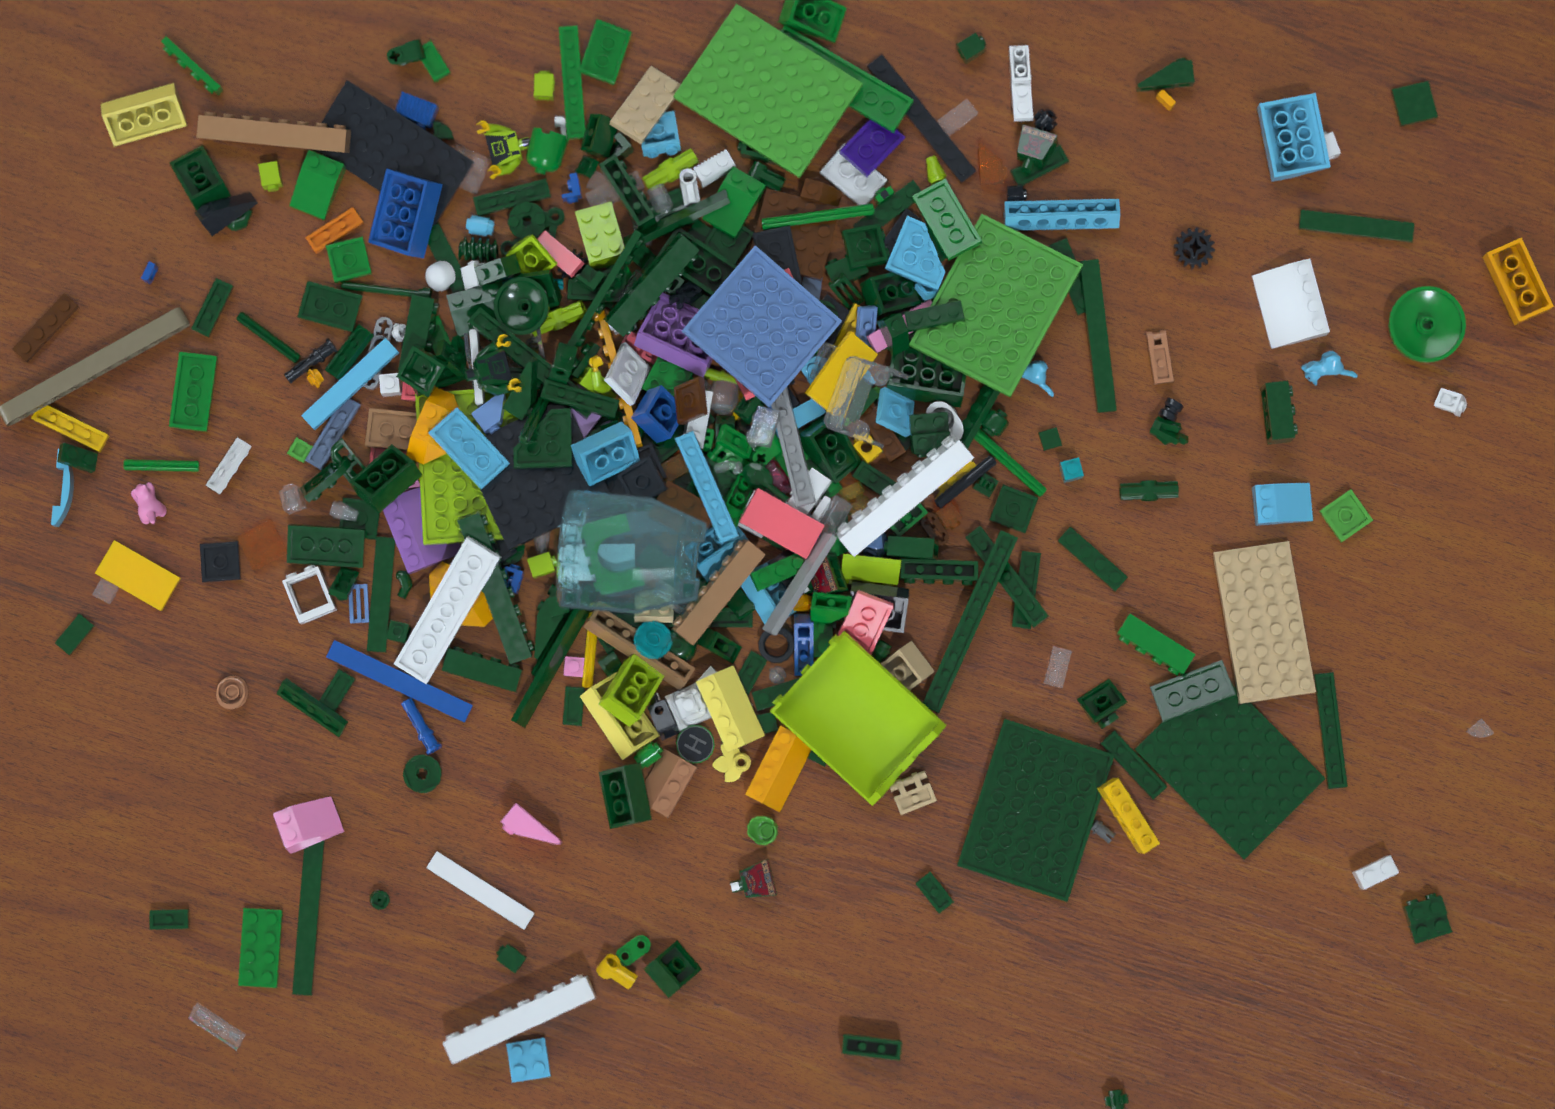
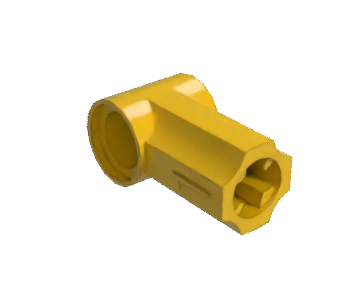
[596,954,637,989]

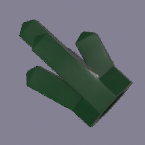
[1149,416,1189,445]

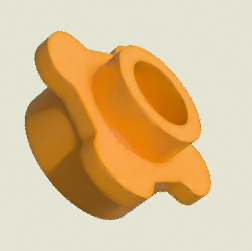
[307,369,324,388]

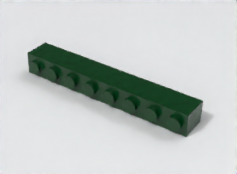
[457,510,535,664]

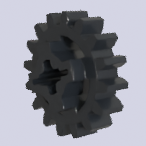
[1173,227,1215,270]

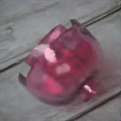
[764,458,792,497]

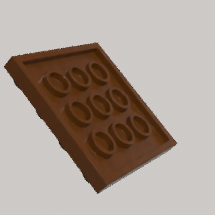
[750,188,840,281]

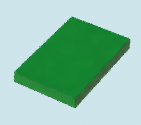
[578,19,632,85]

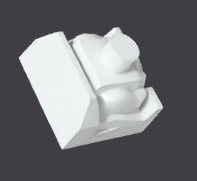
[664,683,712,732]

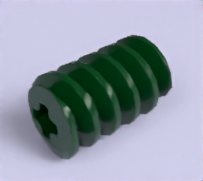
[458,236,499,262]

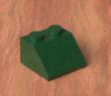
[644,940,702,998]

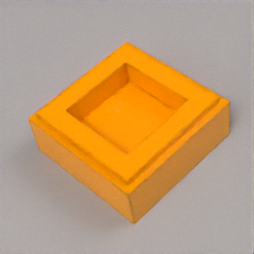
[1156,90,1176,111]

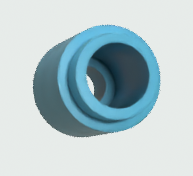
[466,215,495,237]

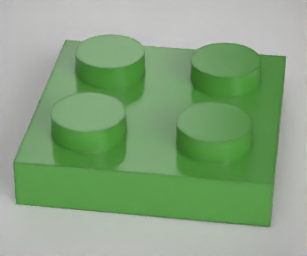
[1319,489,1373,542]

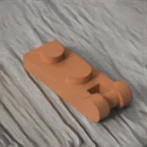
[1146,329,1174,385]

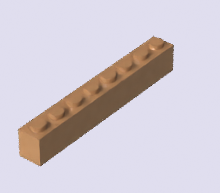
[197,112,351,153]

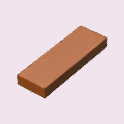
[305,207,364,254]

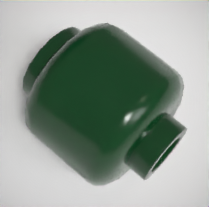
[981,409,1009,437]

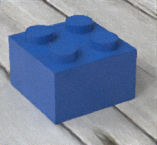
[631,385,679,443]

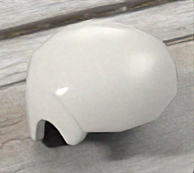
[425,261,455,292]

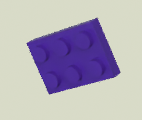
[839,120,905,178]

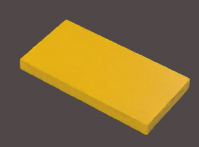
[805,331,878,416]
[95,540,181,611]

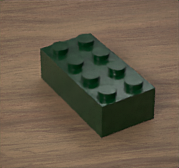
[656,227,737,297]

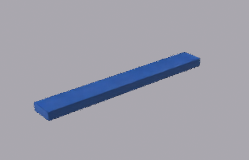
[326,640,473,723]

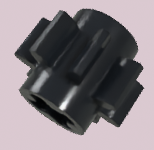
[1033,109,1058,132]

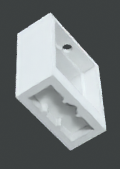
[282,565,337,625]

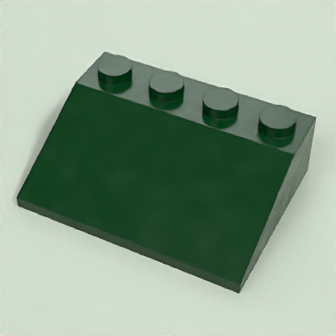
[887,338,966,408]

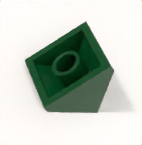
[1077,679,1127,724]

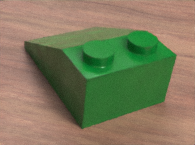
[778,0,847,43]
[289,150,346,221]
[702,166,766,238]

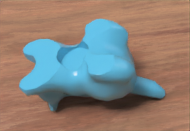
[1301,351,1358,385]
[1022,360,1054,397]

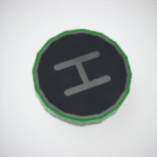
[676,725,715,764]

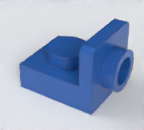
[562,173,582,203]
[504,564,524,595]

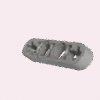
[364,317,394,390]

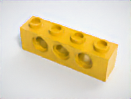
[1097,778,1160,854]

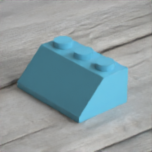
[571,421,640,486]
[682,526,748,582]
[741,561,798,624]

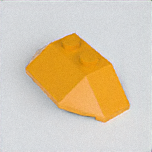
[406,388,459,465]
[429,561,493,627]

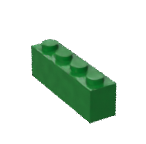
[1116,614,1196,676]

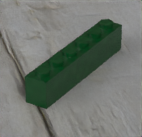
[604,233,699,337]

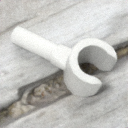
[555,116,567,138]

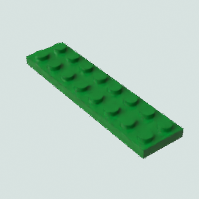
[781,25,914,133]

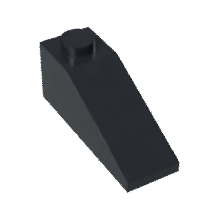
[195,192,258,237]

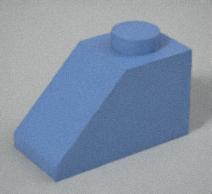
[471,394,506,435]

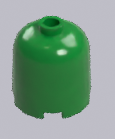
[526,127,569,175]

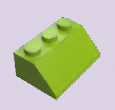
[842,554,901,587]

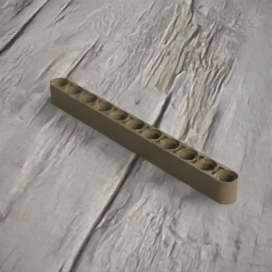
[0,307,190,426]

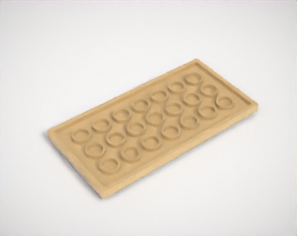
[1213,541,1316,704]

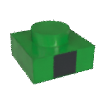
[874,186,894,206]

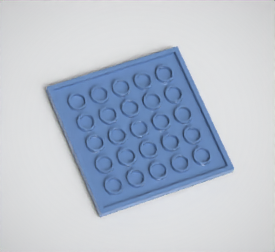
[681,245,842,407]

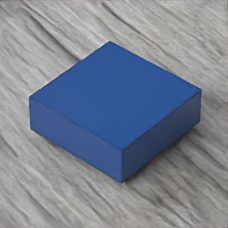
[141,261,159,284]

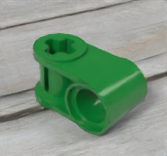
[749,431,782,466]

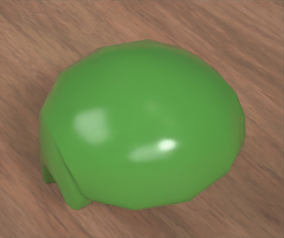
[747,816,778,845]

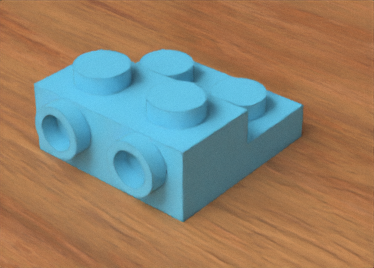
[641,111,681,158]

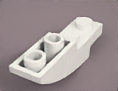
[1009,45,1033,122]

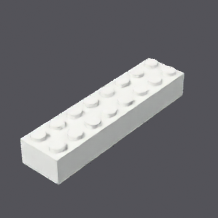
[836,435,974,556]
[443,974,597,1064]

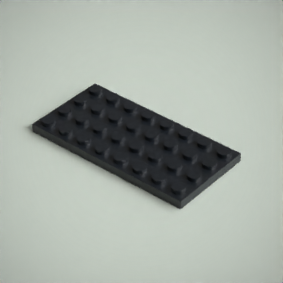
[317,80,475,226]

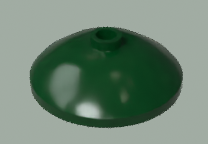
[494,277,550,335]

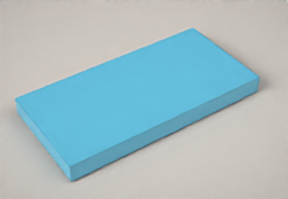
[428,407,510,490]

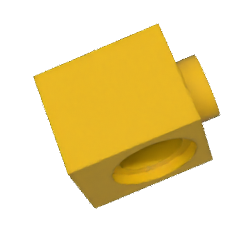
[853,433,882,464]

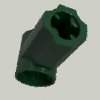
[747,161,786,192]

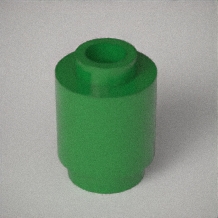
[634,741,663,769]

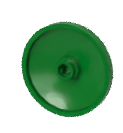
[1388,286,1466,363]

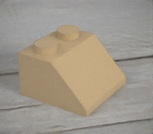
[881,641,935,691]

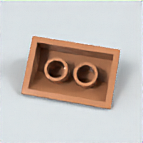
[645,749,697,818]

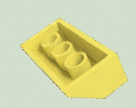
[101,83,187,146]
[696,665,765,753]
[580,672,659,760]

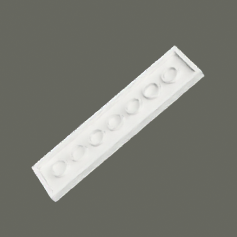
[394,536,501,684]

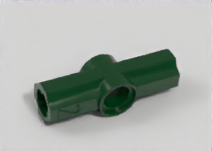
[1119,480,1179,501]

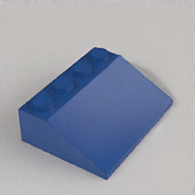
[368,169,443,258]

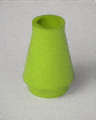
[926,156,946,185]

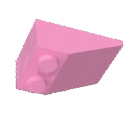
[273,796,345,854]
[501,804,563,845]

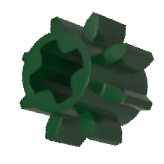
[1104,1089,1129,1109]

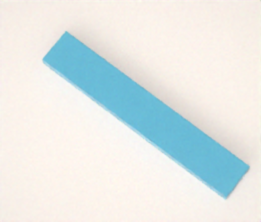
[301,338,399,430]
[675,431,739,544]

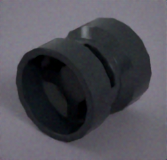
[1158,397,1184,422]

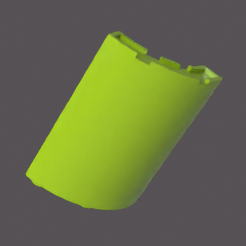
[770,631,947,806]

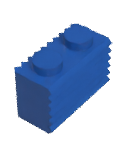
[395,92,439,129]

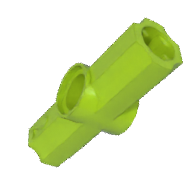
[642,148,699,192]
[532,301,587,337]

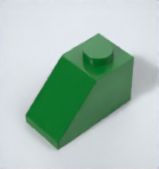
[811,592,852,623]

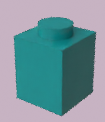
[1059,457,1084,483]

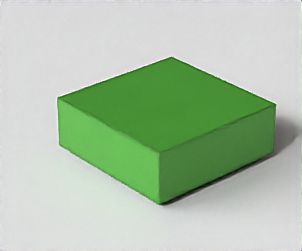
[287,437,313,463]

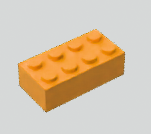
[1483,237,1554,326]

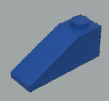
[794,614,814,676]

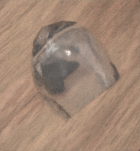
[709,380,740,416]

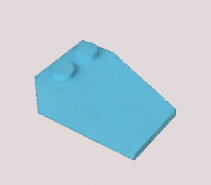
[1252,483,1313,526]

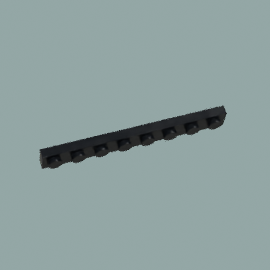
[867,54,976,184]

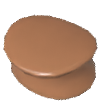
[216,676,248,709]

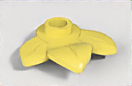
[712,744,751,782]

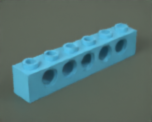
[1004,199,1120,230]

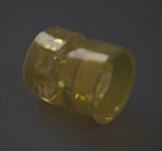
[838,481,870,516]

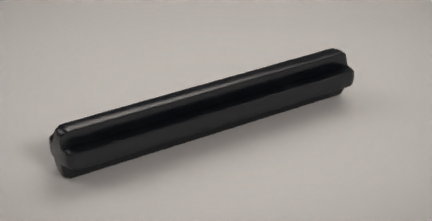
[934,456,996,509]

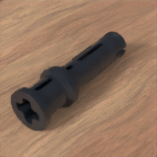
[284,338,338,383]

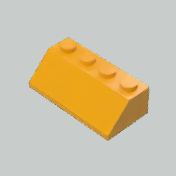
[745,725,811,812]

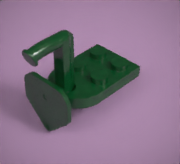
[300,438,366,503]

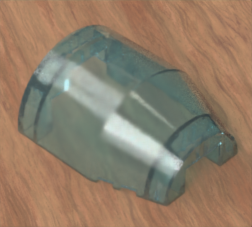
[556,490,707,614]

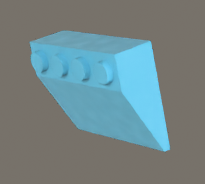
[1257,93,1331,182]

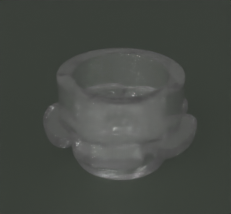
[769,666,786,684]

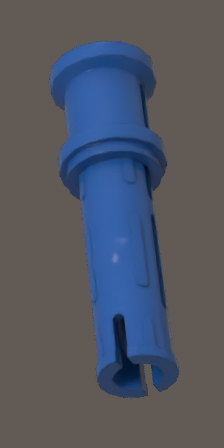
[401,698,442,755]

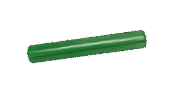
[123,459,200,472]

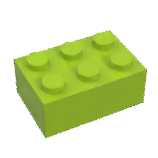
[575,201,624,270]
[599,654,664,726]

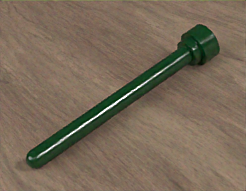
[340,282,432,298]

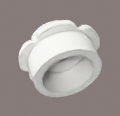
[392,323,406,342]

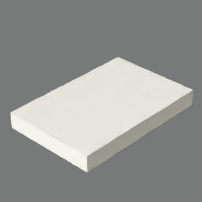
[820,144,888,205]
[604,342,651,406]

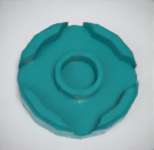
[634,621,672,659]

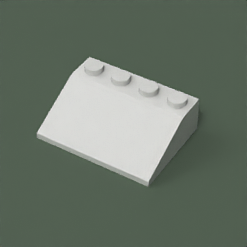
[1252,259,1330,349]

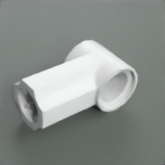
[680,169,700,208]

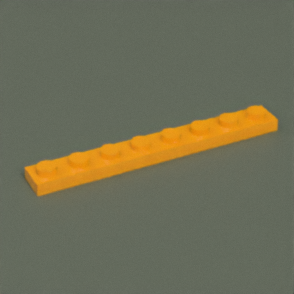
[595,310,643,449]

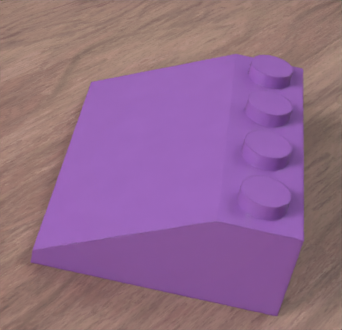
[634,293,713,377]
[383,487,461,574]

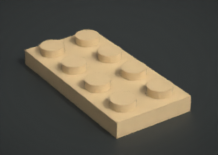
[610,66,681,144]

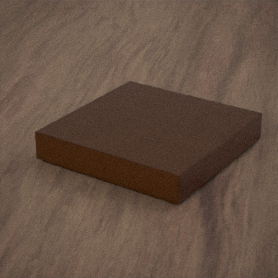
[674,377,708,425]

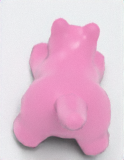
[131,483,167,524]

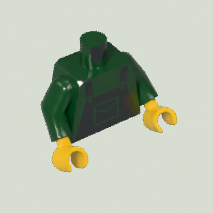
[464,334,522,396]

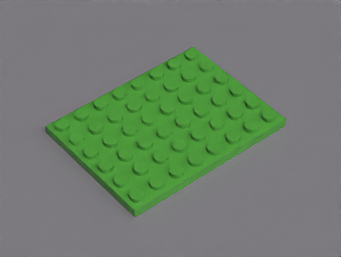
[673,4,863,179]
[909,214,1083,398]

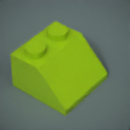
[506,234,558,274]

